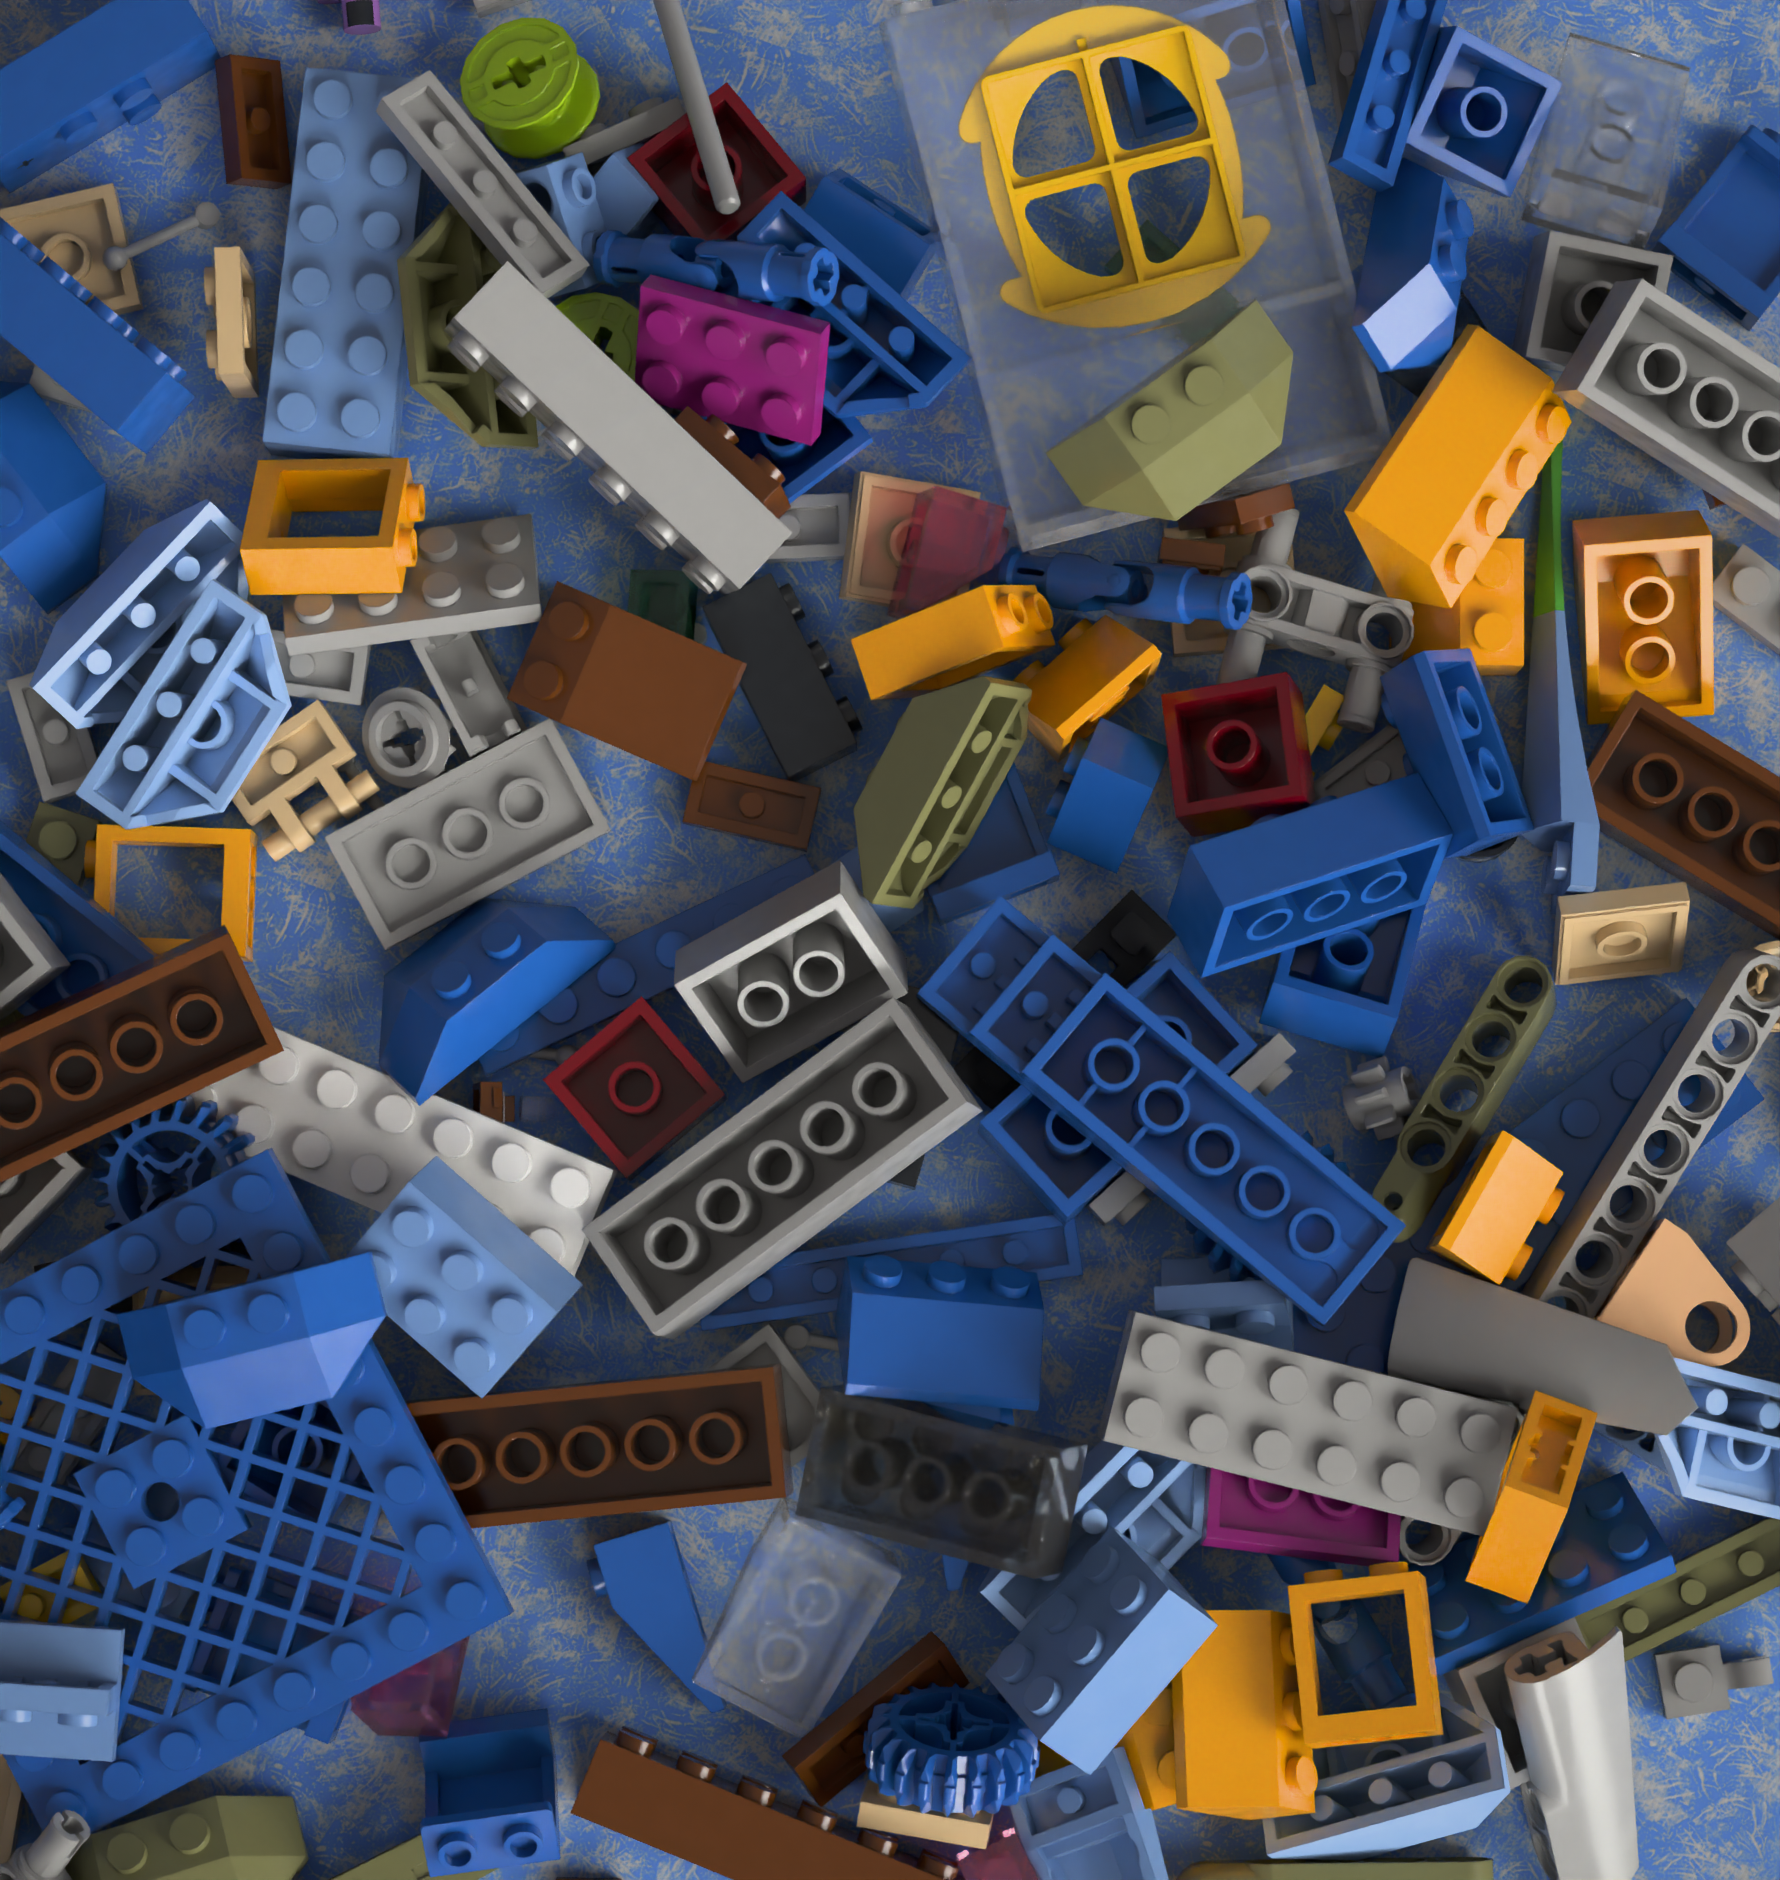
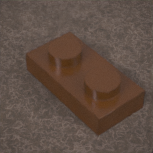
[215,54,292,189]
[675,406,791,519]
[1177,483,1295,538]
[682,761,822,852]

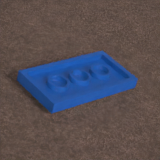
[1396,1471,1677,1677]

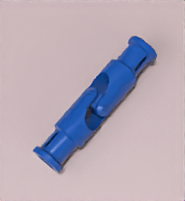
[593,230,840,306]
[998,546,1253,630]
[1267,1554,1416,1710]

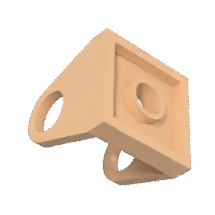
[1594,1218,1751,1367]

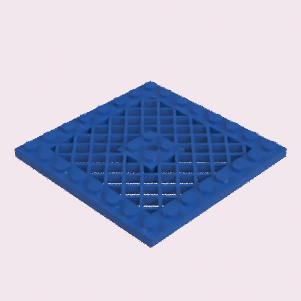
[0,1148,514,1834]

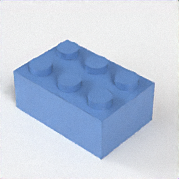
[346,1156,583,1399]
[985,1526,1218,1775]

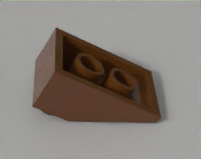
[506,581,747,782]

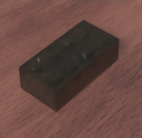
[795,1385,1088,1579]

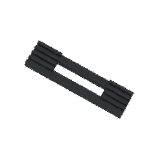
[953,889,1177,1110]

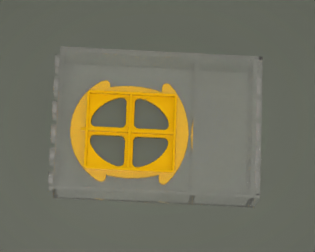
[878,0,1392,552]

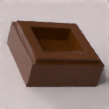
[1157,537,1226,576]

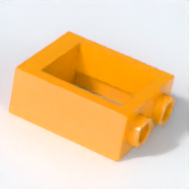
[240,458,425,595]
[851,585,1056,700]
[84,824,258,962]
[1465,1390,1598,1604]
[1287,1562,1444,1749]

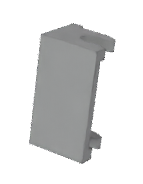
[410,630,528,759]

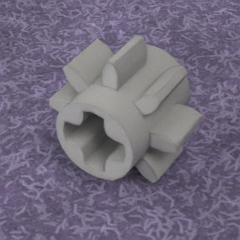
[1342,1056,1421,1141]

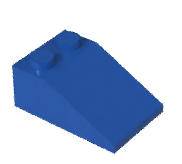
[1259,904,1426,1058]

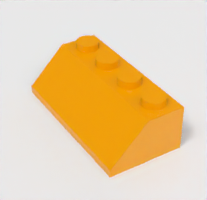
[1344,324,1572,609]

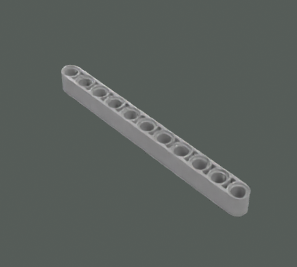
[1399,948,1780,1566]

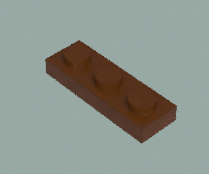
[782,1631,970,1807]

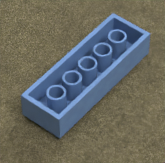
[262,67,429,459]

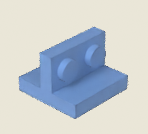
[1154,1257,1294,1351]
[0,1619,125,1762]

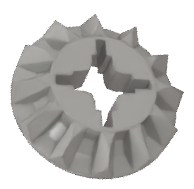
[362,687,456,788]

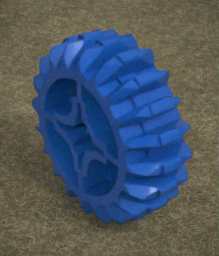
[91,1095,255,1268]
[863,1682,1040,1818]

